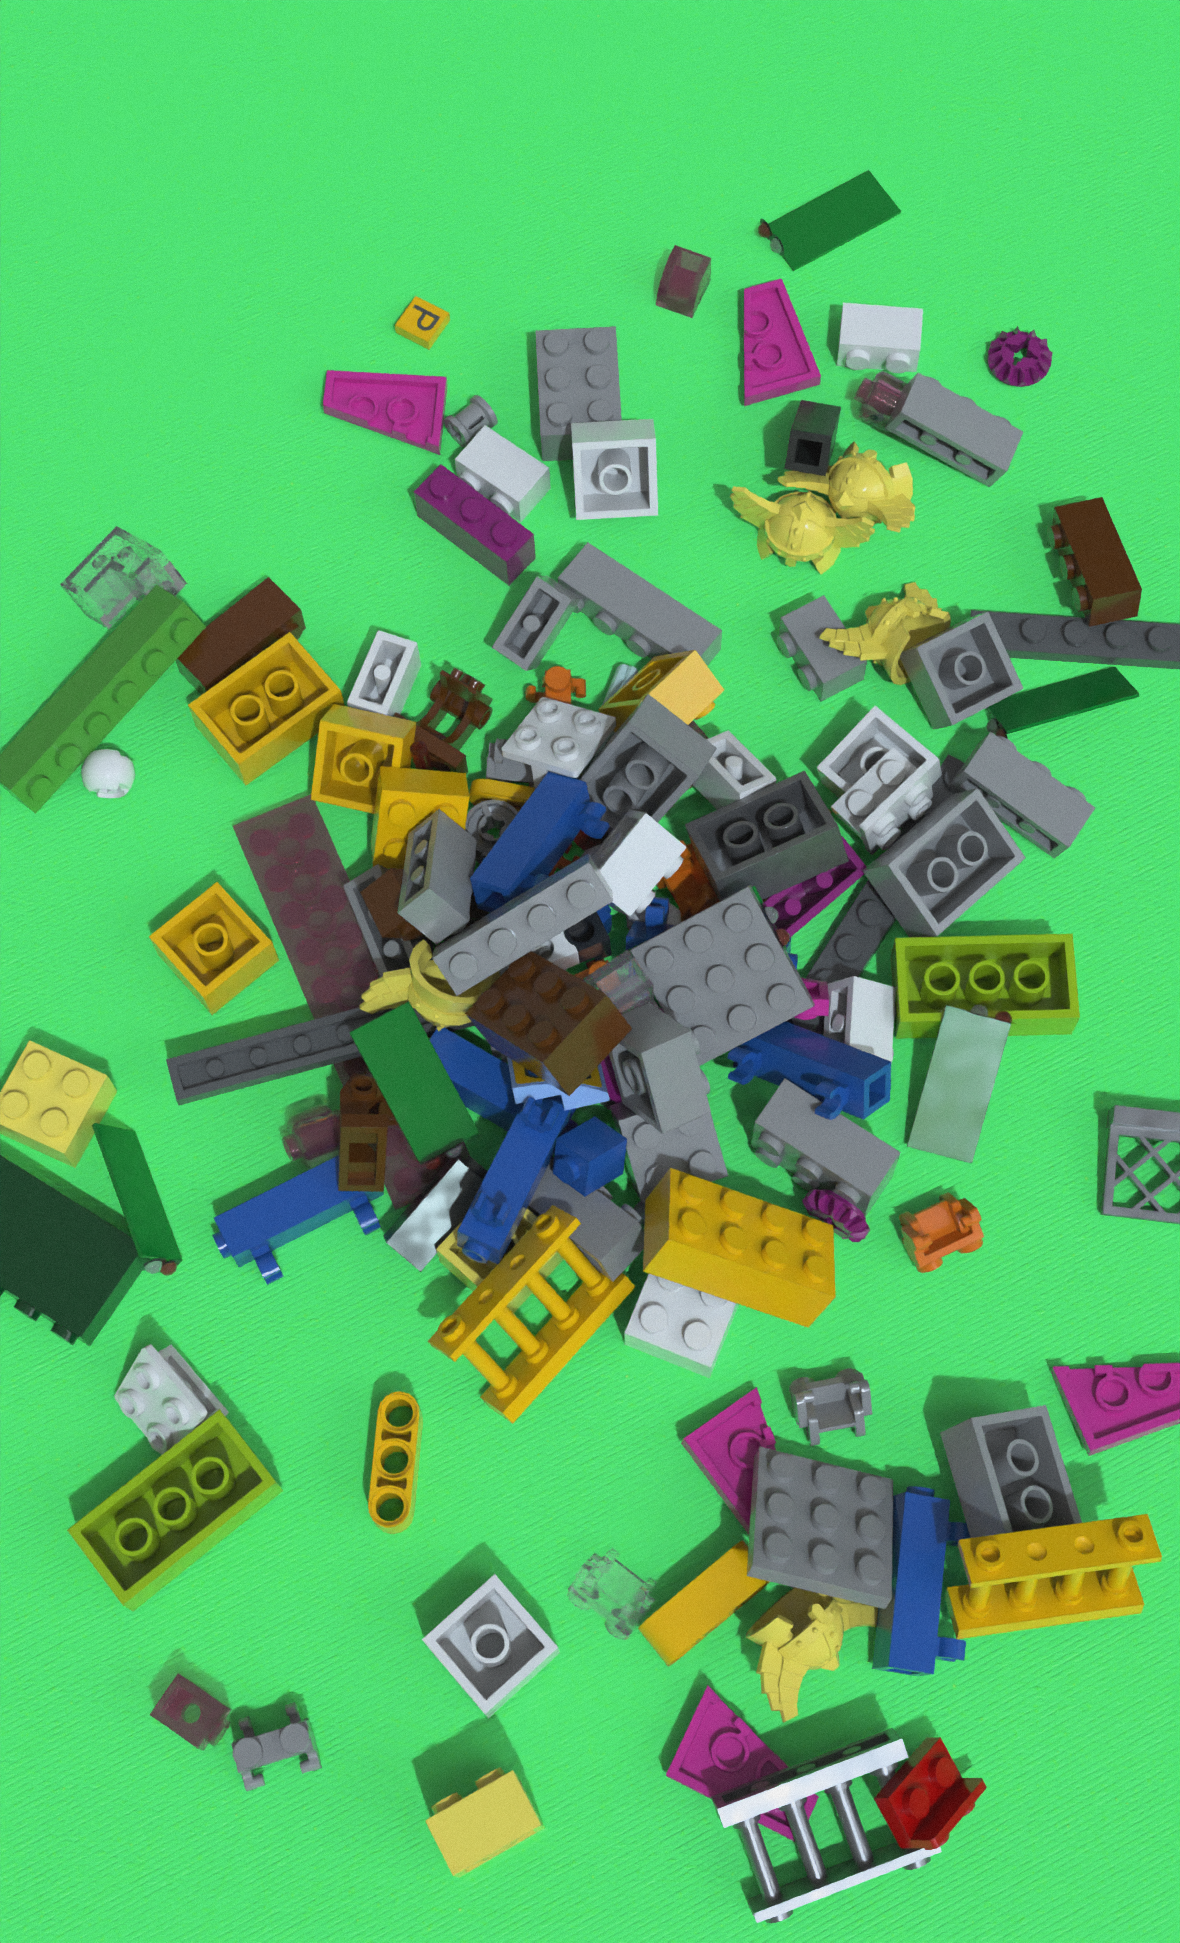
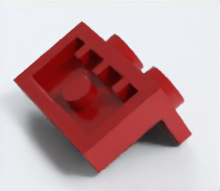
[874,1737,987,1850]

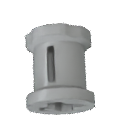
[444,395,498,448]

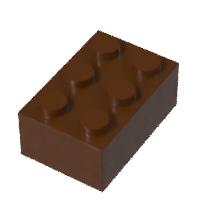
[465,951,632,1096]

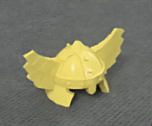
[778,441,916,533]
[730,486,875,575]
[819,582,951,686]
[359,940,500,1031]
[746,1587,878,1723]

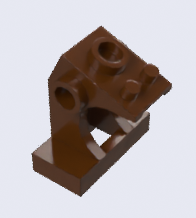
[393,667,493,775]
[338,1073,398,1192]

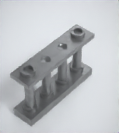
[711,1728,942,1923]

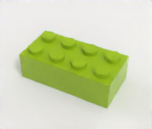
[890,934,1080,1039]
[67,1409,283,1611]

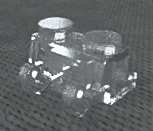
[567,1548,658,1640]

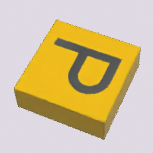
[395,296,450,350]

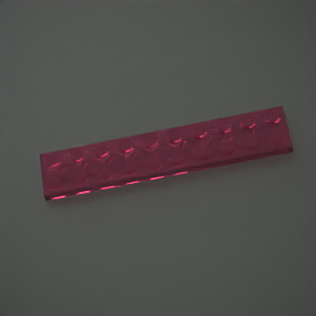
[233,794,470,1210]

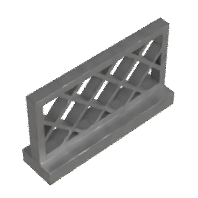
[1101,1105,1180,1224]

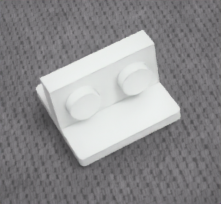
[501,697,616,789]
[831,746,933,855]
[114,1344,229,1455]

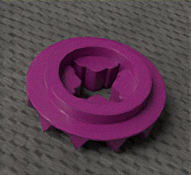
[987,326,1053,387]
[803,1189,870,1242]

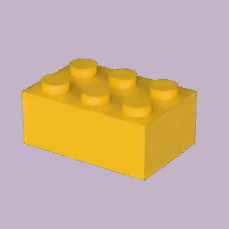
[188,632,345,786]

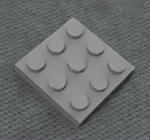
[630,885,815,1066]
[747,1447,893,1609]

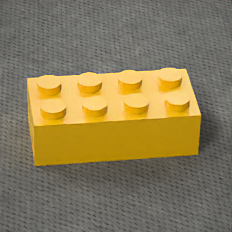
[643,1168,836,1328]

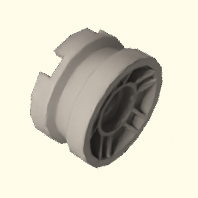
[465,799,518,864]

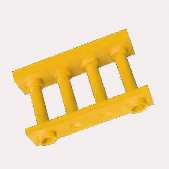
[427,1205,635,1424]
[945,1514,1162,1640]

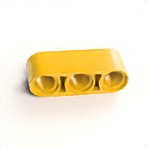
[368,1391,423,1534]
[638,1540,770,1667]

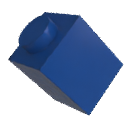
[553,1116,627,1197]

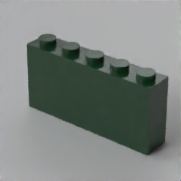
[0,1155,150,1347]

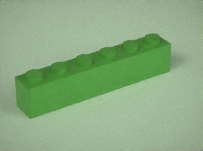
[0,584,206,814]

